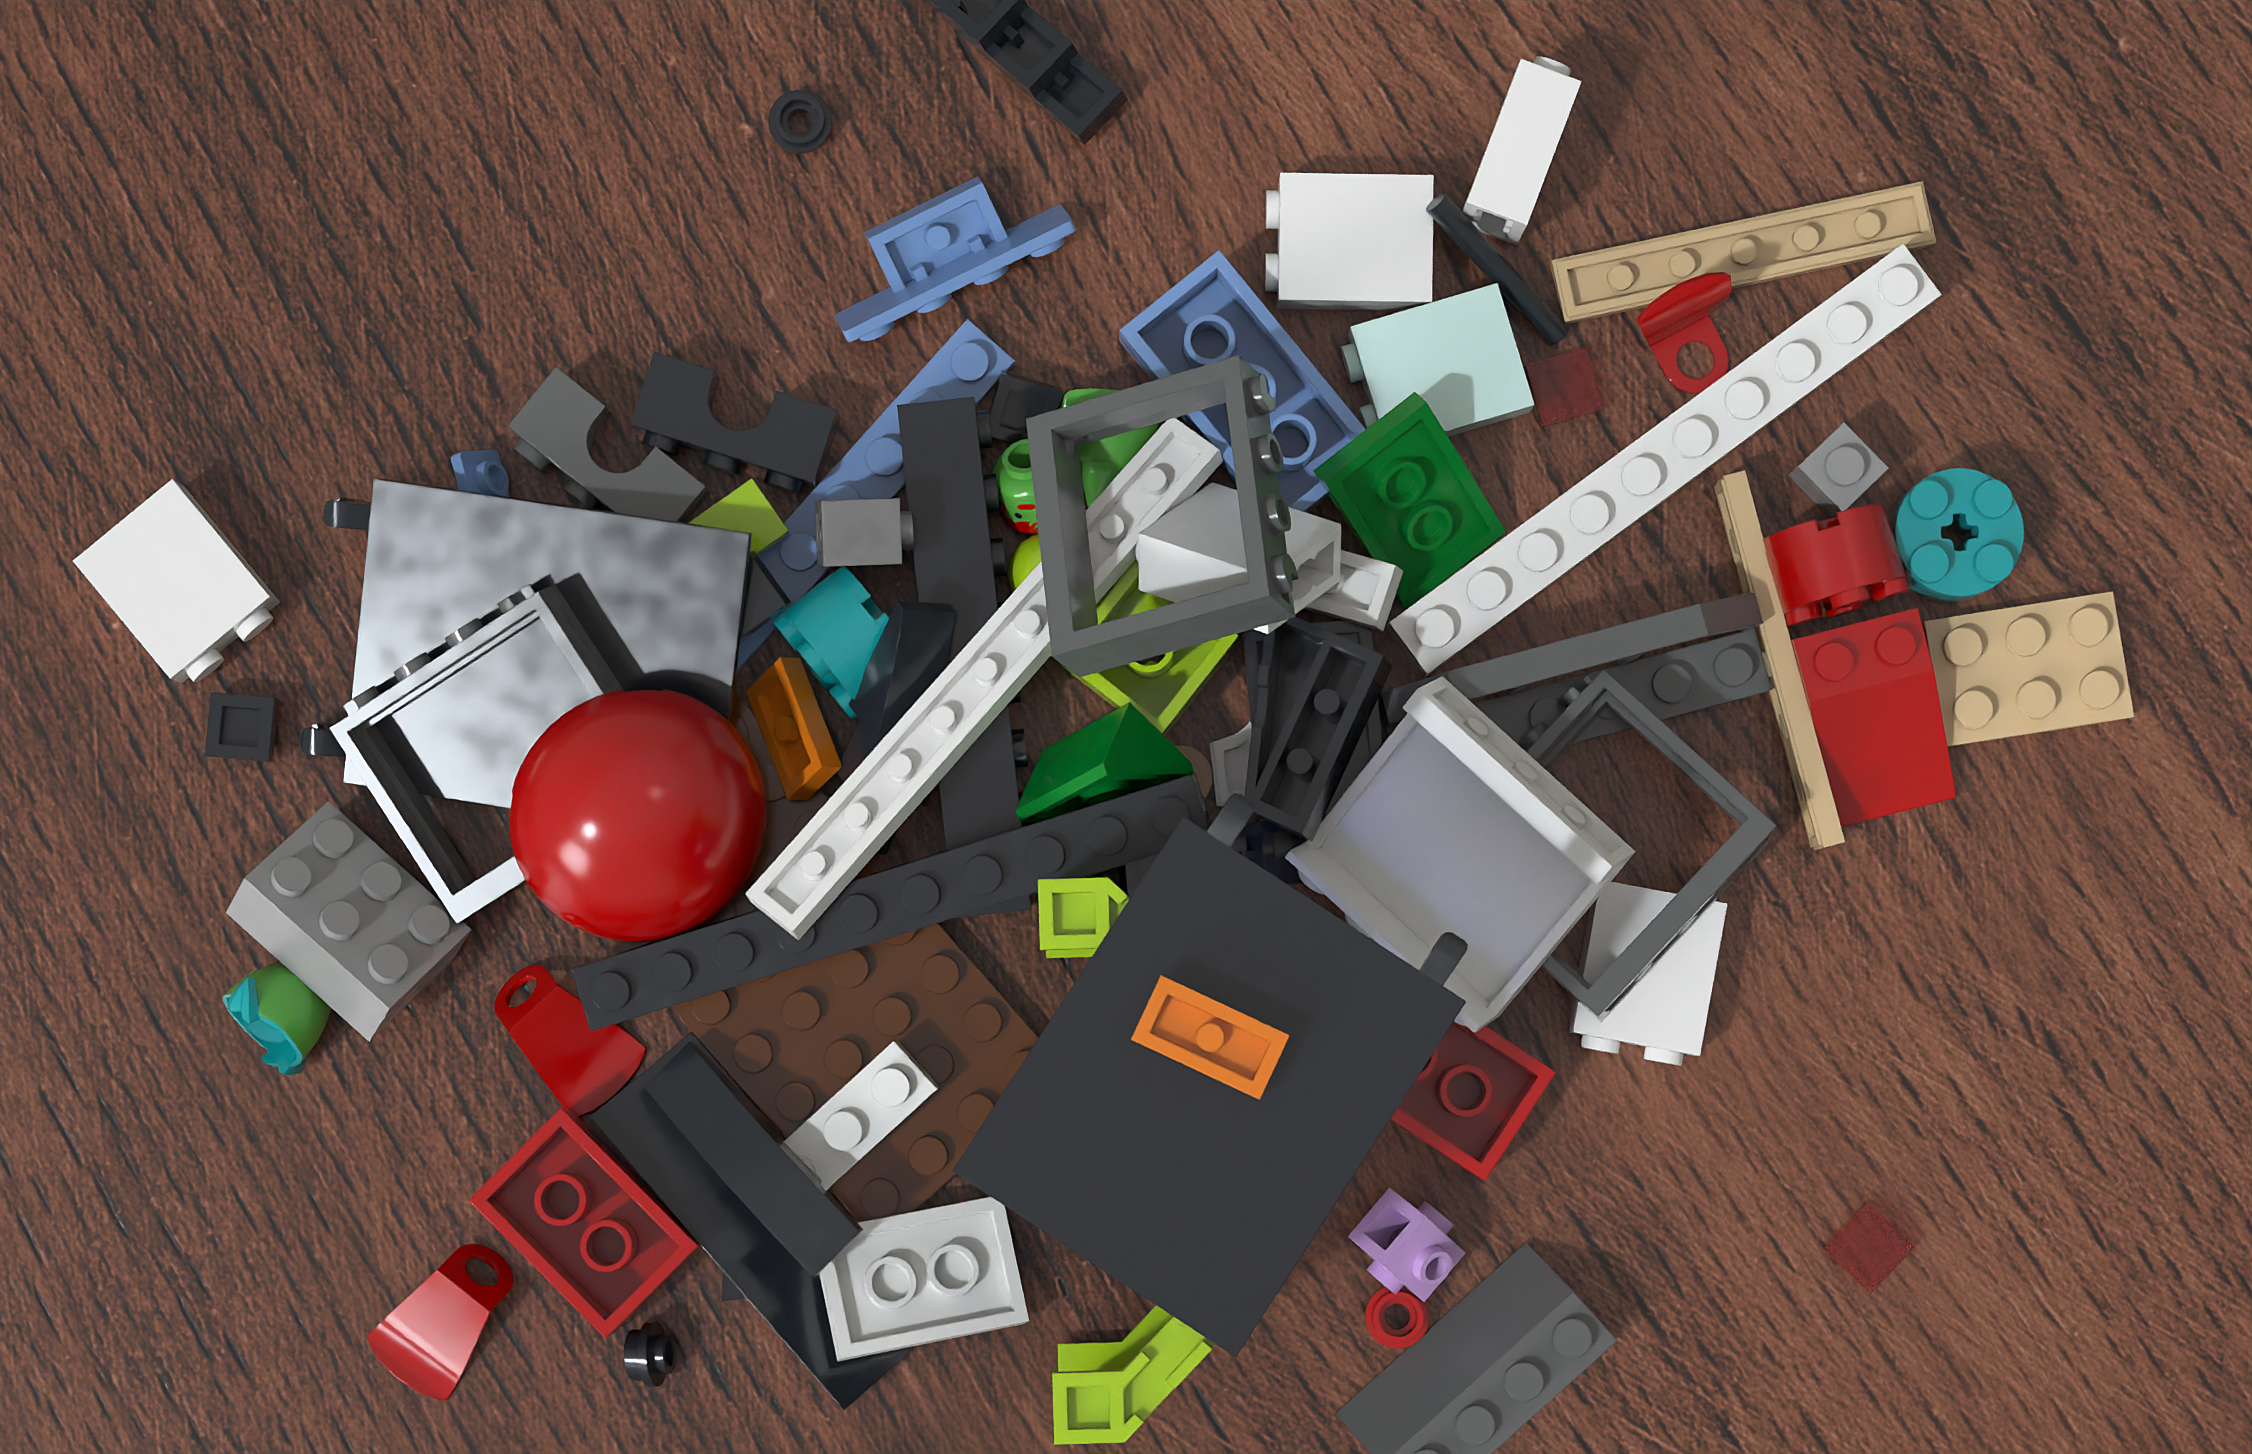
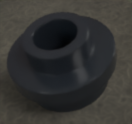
[768,90,832,154]
[624,1322,676,1387]

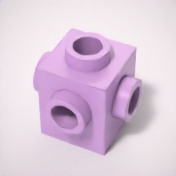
[1348,1187,1465,1302]

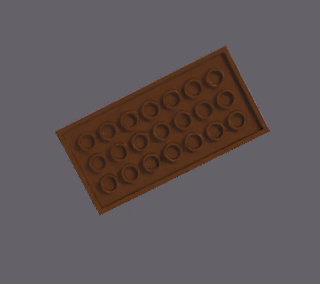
[612,691,1039,1222]

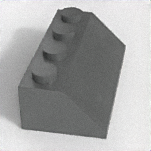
[1335,1242,1617,1454]

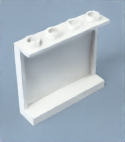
[1285,676,1636,1033]

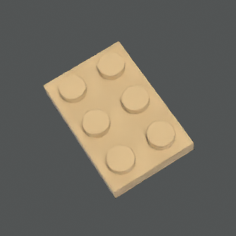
[1922,591,2134,747]

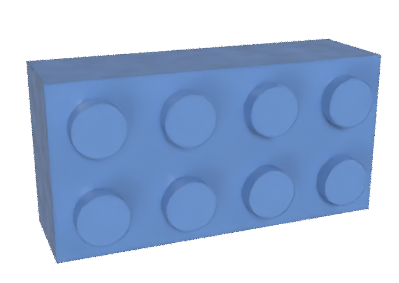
[1119,250,1366,513]

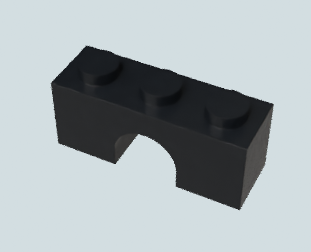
[631,352,840,495]

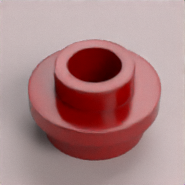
[1365,1286,1429,1349]

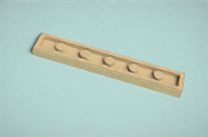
[1550,181,1936,324]
[1714,470,1845,850]

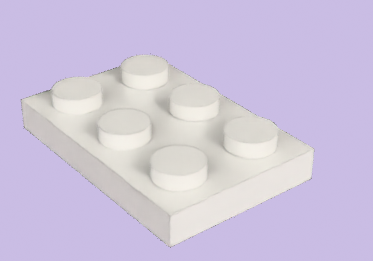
[820,1197,1029,1361]

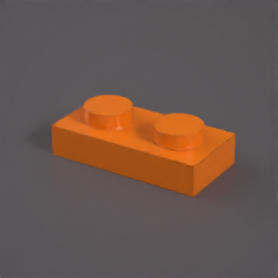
[746,657,842,800]
[1131,975,1290,1100]

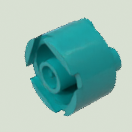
[1888,468,2024,603]
[773,566,889,720]

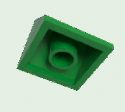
[1015,702,1194,822]

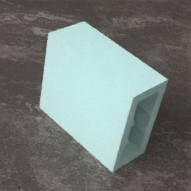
[1340,283,1535,437]

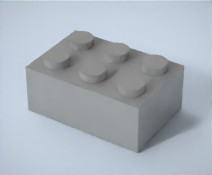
[226,801,472,1042]

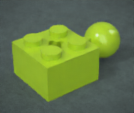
[1007,534,1239,737]

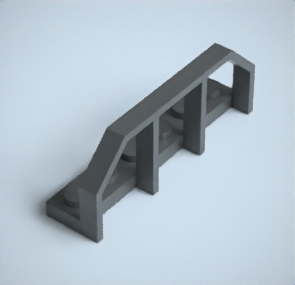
[1378,593,1772,745]

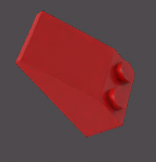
[1791,608,1956,827]

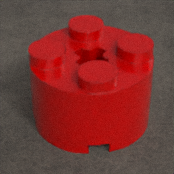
[1763,503,1911,627]

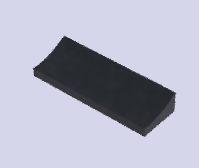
[590,1032,916,1411]

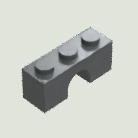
[508,367,710,523]

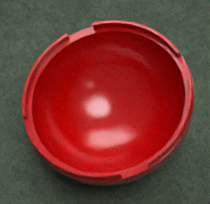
[509,689,767,942]

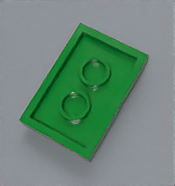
[1313,392,1506,609]

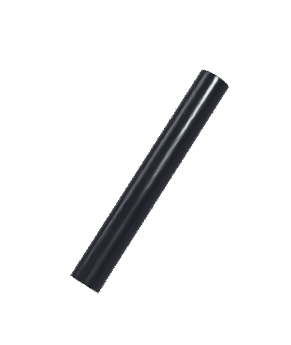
[1426,193,1569,346]

